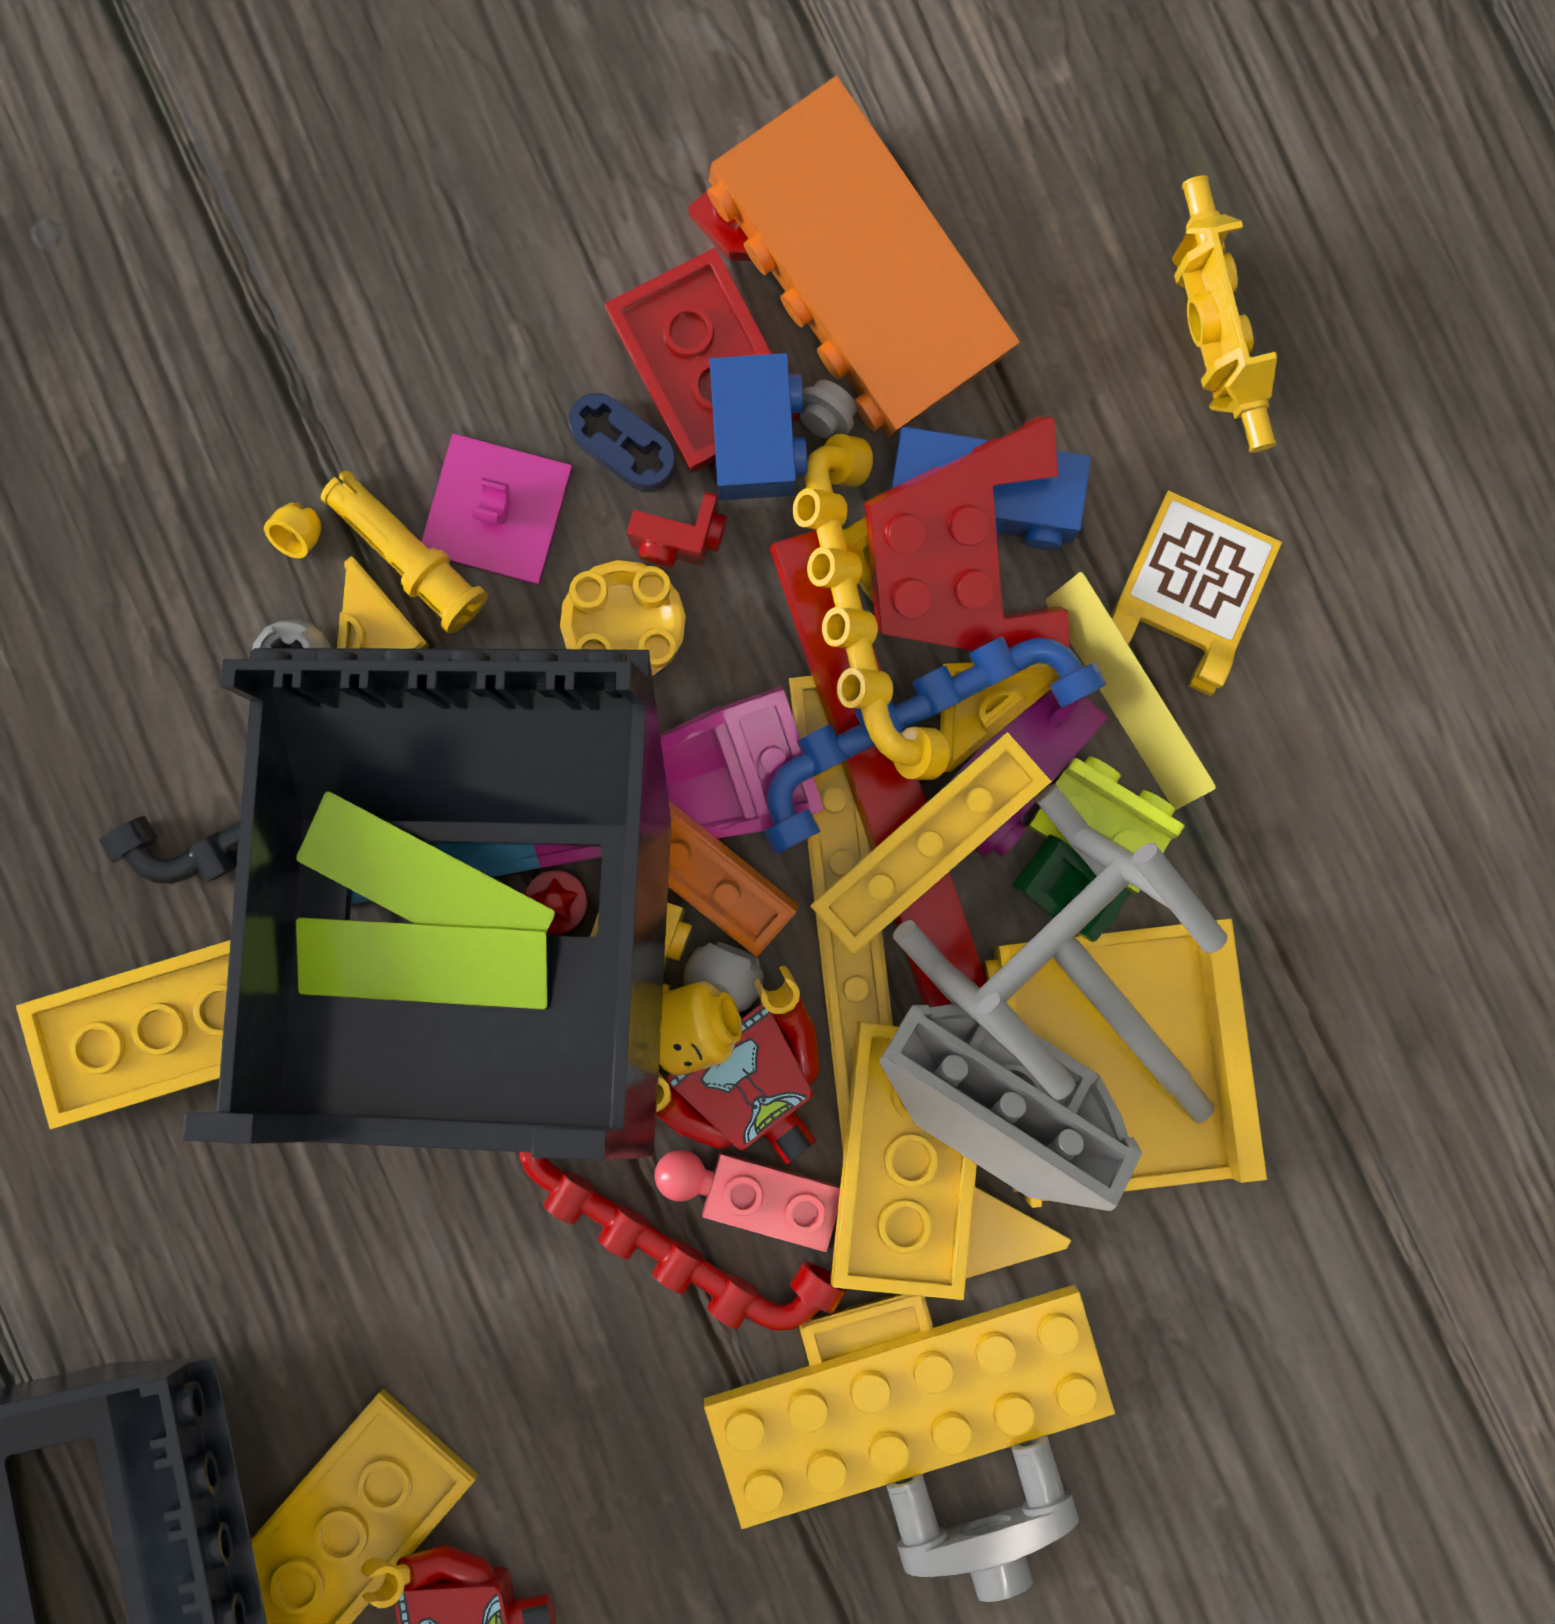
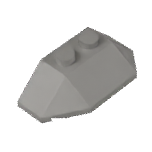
[879,1004,1142,1211]

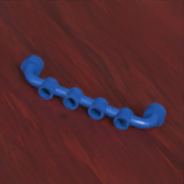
[763,636,1107,855]

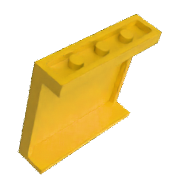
[984,919,1267,1208]

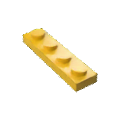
[811,732,1052,955]

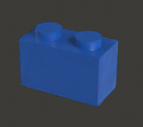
[709,353,807,501]

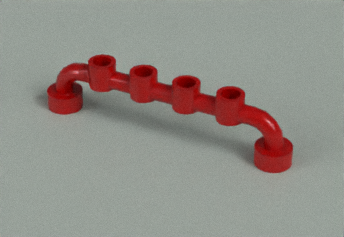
[519,1152,847,1331]

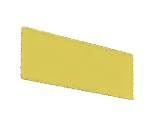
[1045,572,1216,810]

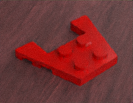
[864,416,1070,651]

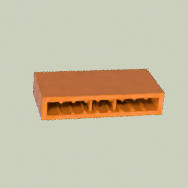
[707,75,1020,439]

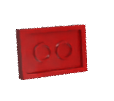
[604,247,801,474]

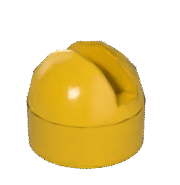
[264,503,321,559]

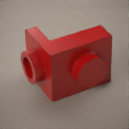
[626,491,728,567]

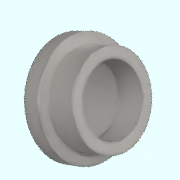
[800,380,857,438]

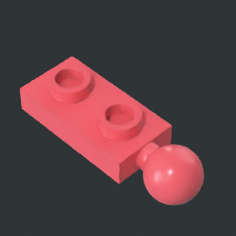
[654,1149,840,1252]

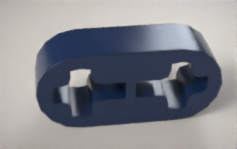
[569,393,676,493]

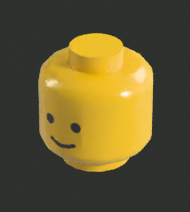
[659,981,742,1076]

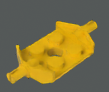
[1172,175,1277,453]

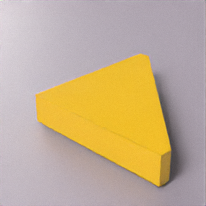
[337,556,430,649]
[940,662,1060,772]
[966,1186,1071,1278]

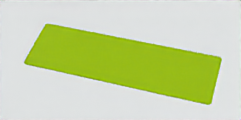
[297,792,555,933]
[296,918,547,1009]

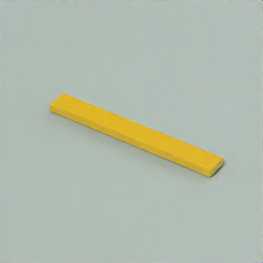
[789,676,893,1157]

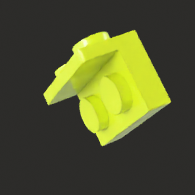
[1027,756,1185,894]

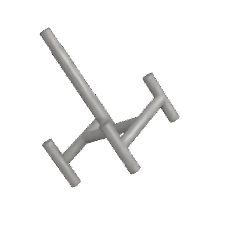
[893,784,1227,1122]

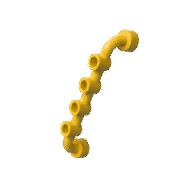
[793,434,950,780]

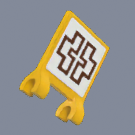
[1110,490,1282,697]

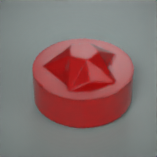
[524,870,589,934]

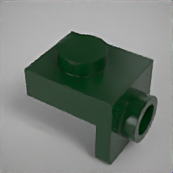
[1012,834,1130,942]

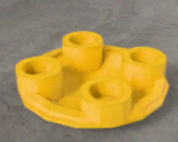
[560,560,686,677]

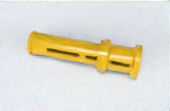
[321,470,488,634]

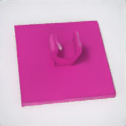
[421,433,573,586]

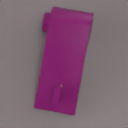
[945,689,1108,858]

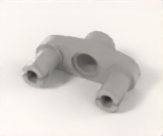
[886,1436,1080,1602]

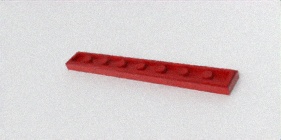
[769,530,987,1007]

